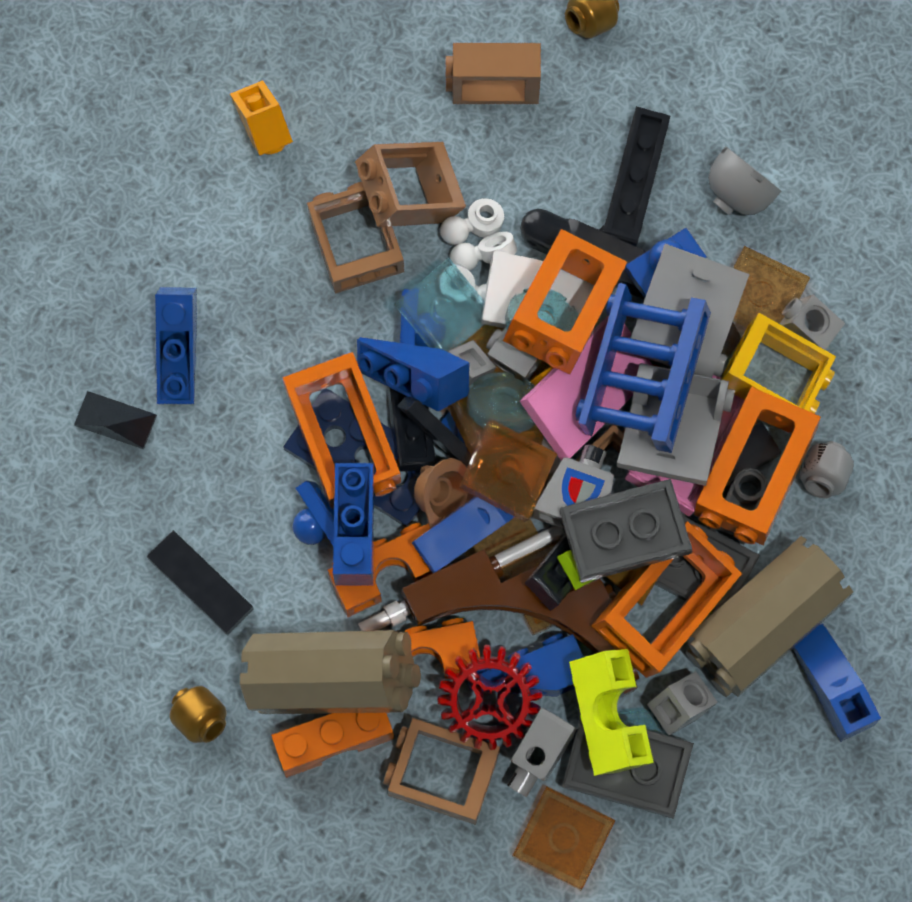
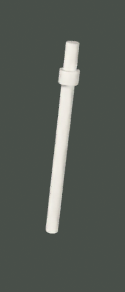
[358,525,565,631]

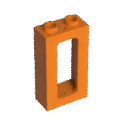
[503,229,627,374]
[282,352,401,509]
[694,387,821,546]
[591,521,742,678]

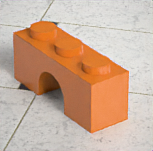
[327,523,450,617]
[404,618,480,679]
[271,713,394,778]

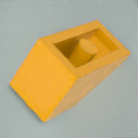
[230,80,293,156]

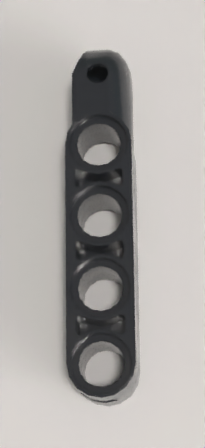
[520,209,694,300]

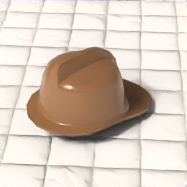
[414,458,474,528]

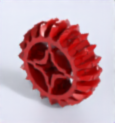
[438,645,542,750]

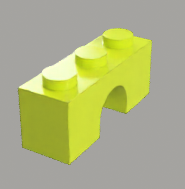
[569,649,654,776]

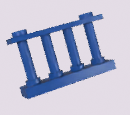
[576,283,711,453]

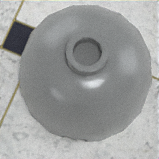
[708,146,781,215]

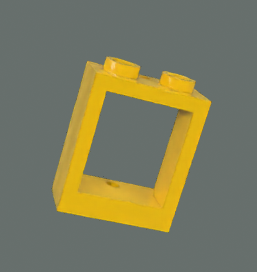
[720,313,836,414]

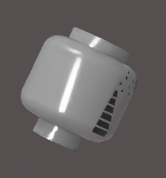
[800,441,854,498]

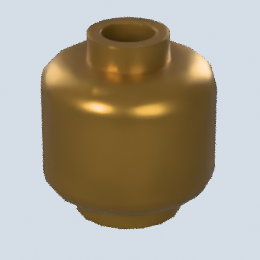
[565,0,619,38]
[170,686,227,743]

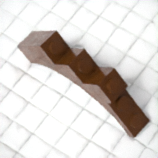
[401,549,640,698]

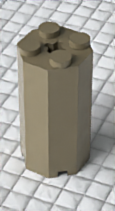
[686,536,853,697]
[240,630,421,714]

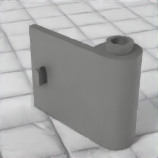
[630,244,750,378]
[617,363,735,486]

